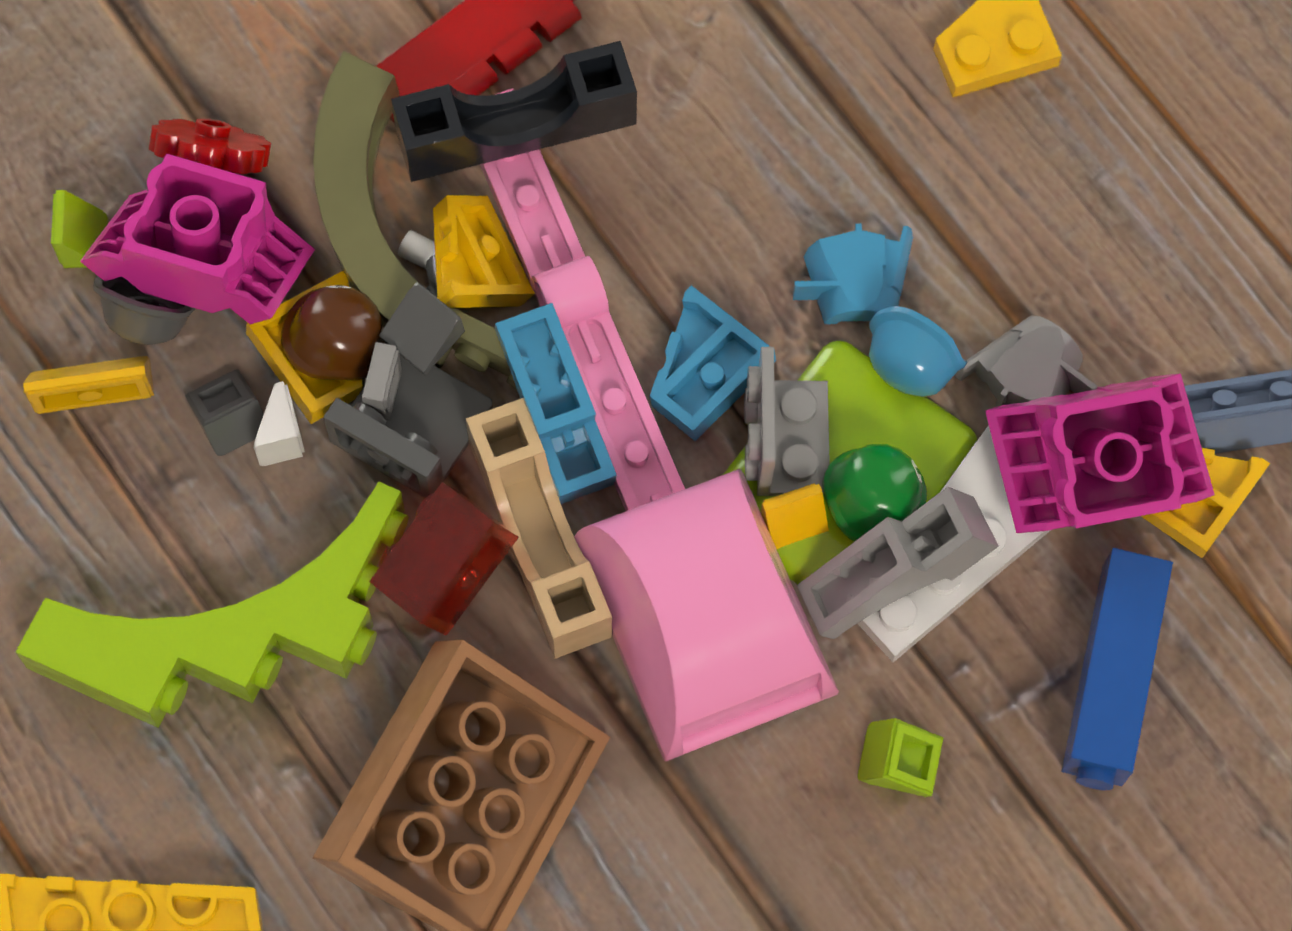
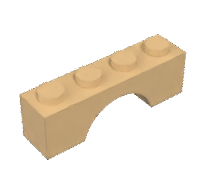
[466,398,612,659]

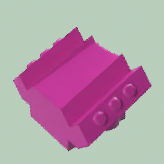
[80,154,315,324]
[985,373,1215,533]

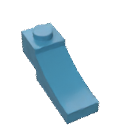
[495,303,617,504]

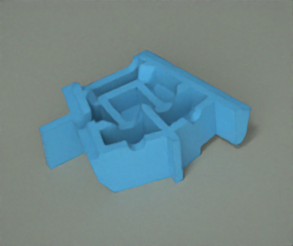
[793,224,913,324]

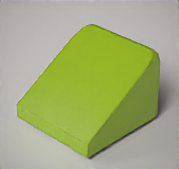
[51,190,109,268]
[858,718,944,797]

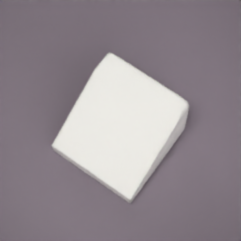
[254,381,305,466]

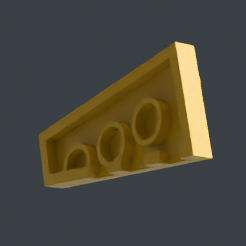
[0,873,263,931]

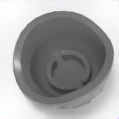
[93,276,195,345]

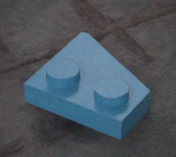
[650,285,776,441]

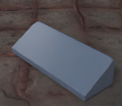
[1185,369,1292,454]

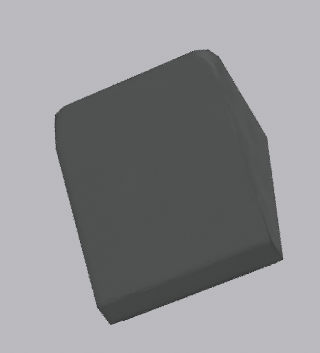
[379,282,465,375]
[185,369,264,456]

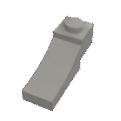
[797,487,999,639]

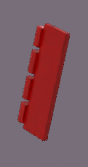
[376,0,582,124]

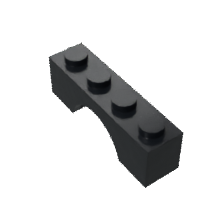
[391,41,637,182]

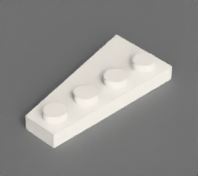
[857,425,1051,662]

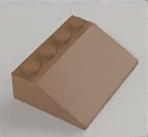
[312,640,610,931]

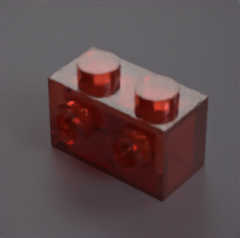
[369,482,519,636]

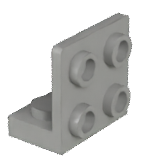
[744,347,829,496]

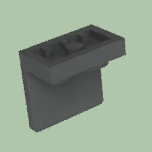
[323,355,493,501]

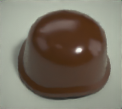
[281,285,384,380]

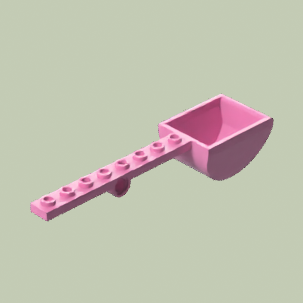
[480,88,839,762]

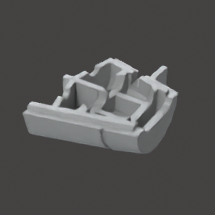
[955,316,1097,407]

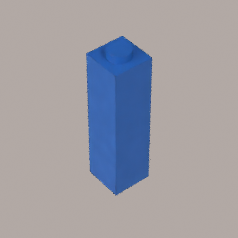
[1061,548,1173,790]

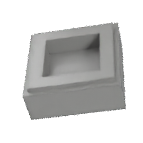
[362,342,402,421]

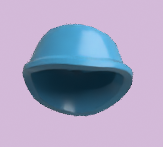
[869,306,968,397]

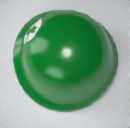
[822,444,927,542]

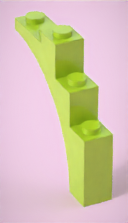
[15,482,409,728]

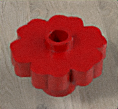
[149,119,271,174]

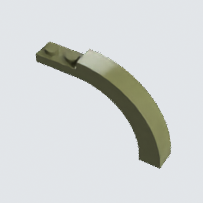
[313,51,518,391]

